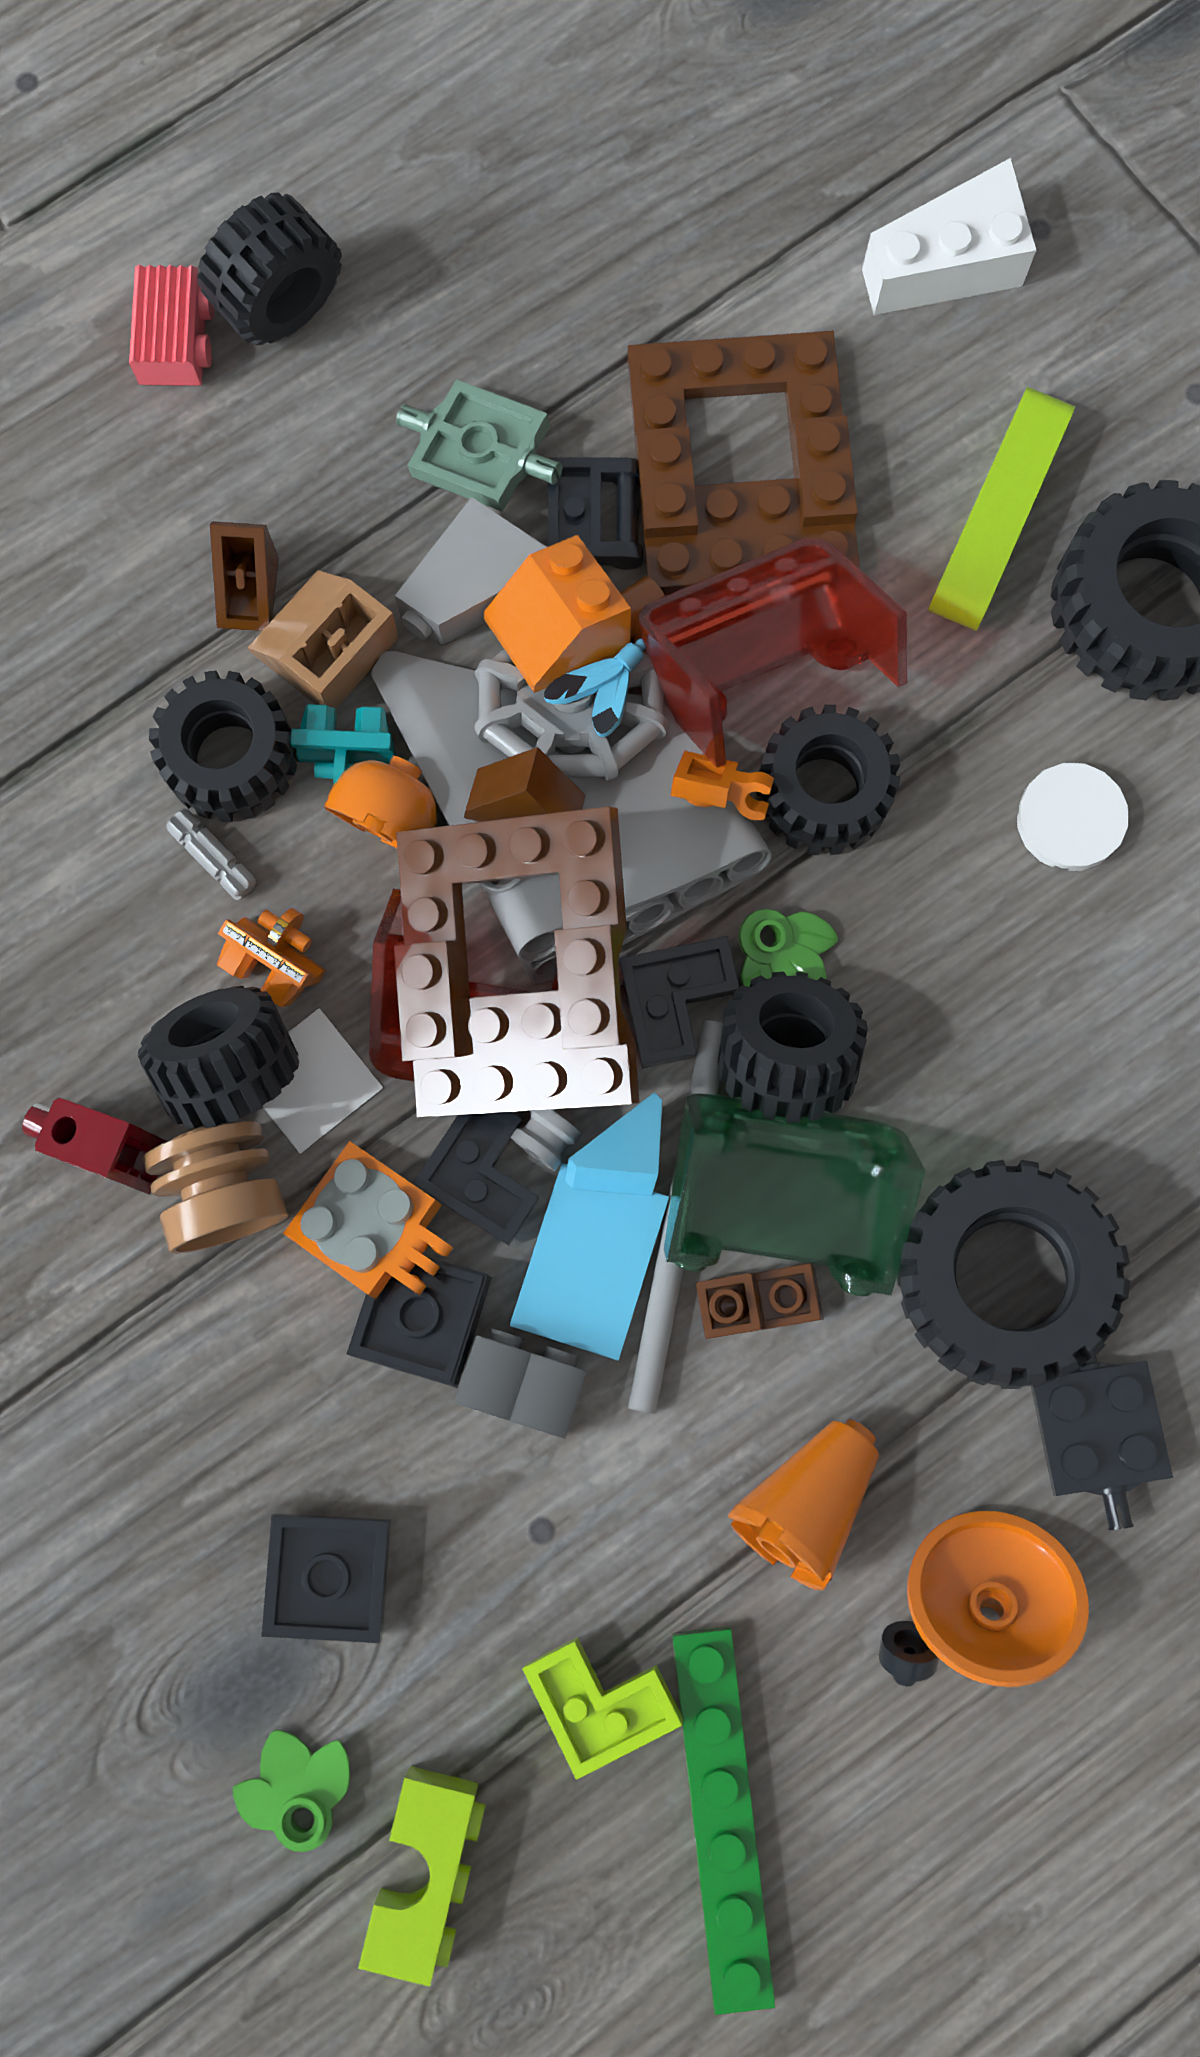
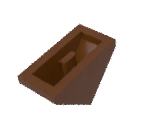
[210,521,279,631]
[464,747,586,822]

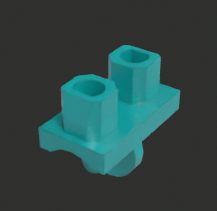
[291,704,396,784]

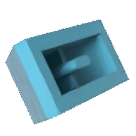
[565,1092,662,1196]

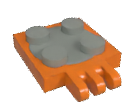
[283,1141,453,1299]

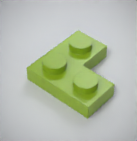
[522,1637,684,1780]

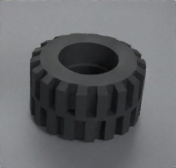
[197,192,342,345]
[149,670,297,822]
[757,704,901,856]
[717,971,868,1123]
[138,986,300,1128]

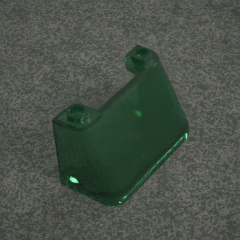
[664,1093,926,1296]

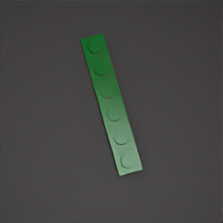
[672,1626,775,2015]

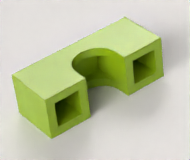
[358,1766,486,1987]

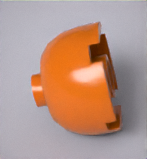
[324,755,437,849]

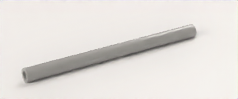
[628,1020,723,1414]

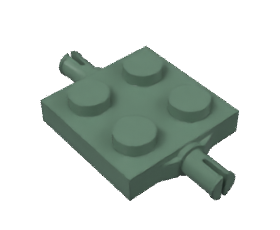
[396,379,562,512]

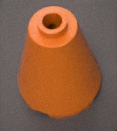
[728,1419,880,1591]

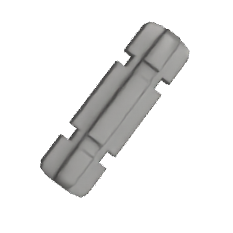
[166,809,257,900]

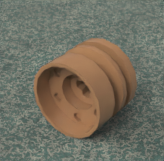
[142,1121,288,1254]

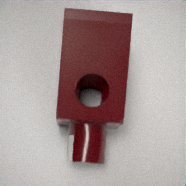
[22,1097,168,1195]

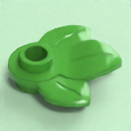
[738,909,838,987]
[232,1729,350,1852]

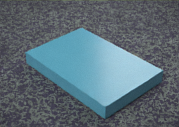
[509,1163,669,1361]

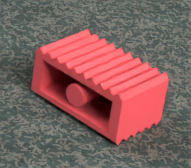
[129,264,214,386]

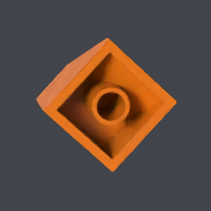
[484,535,631,693]

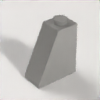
[395,497,546,646]

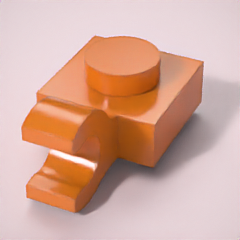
[670,750,774,820]

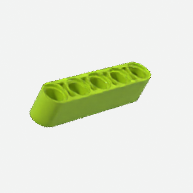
[927,386,1076,631]

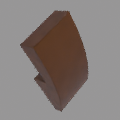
[696,1263,824,1339]

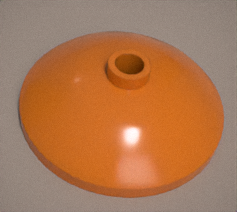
[907,1511,1089,1687]

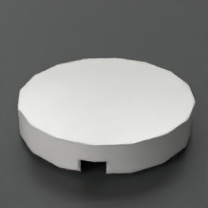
[1017,763,1128,871]

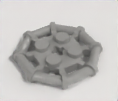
[474,642,669,781]

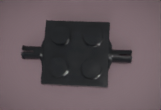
[1031,1356,1173,1530]

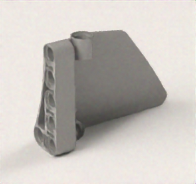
[371,651,772,984]

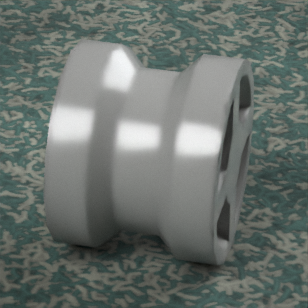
[510,1109,582,1171]

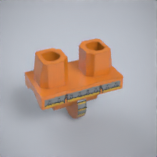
[217,908,326,1007]

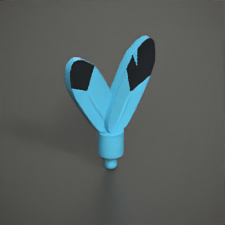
[544,639,647,737]

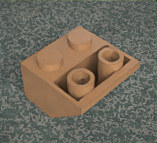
[247,570,399,710]

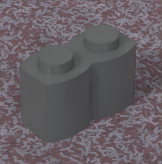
[454,1328,587,1439]

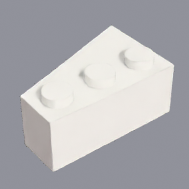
[862,158,1036,315]

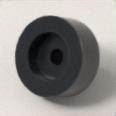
[879,1621,939,1686]

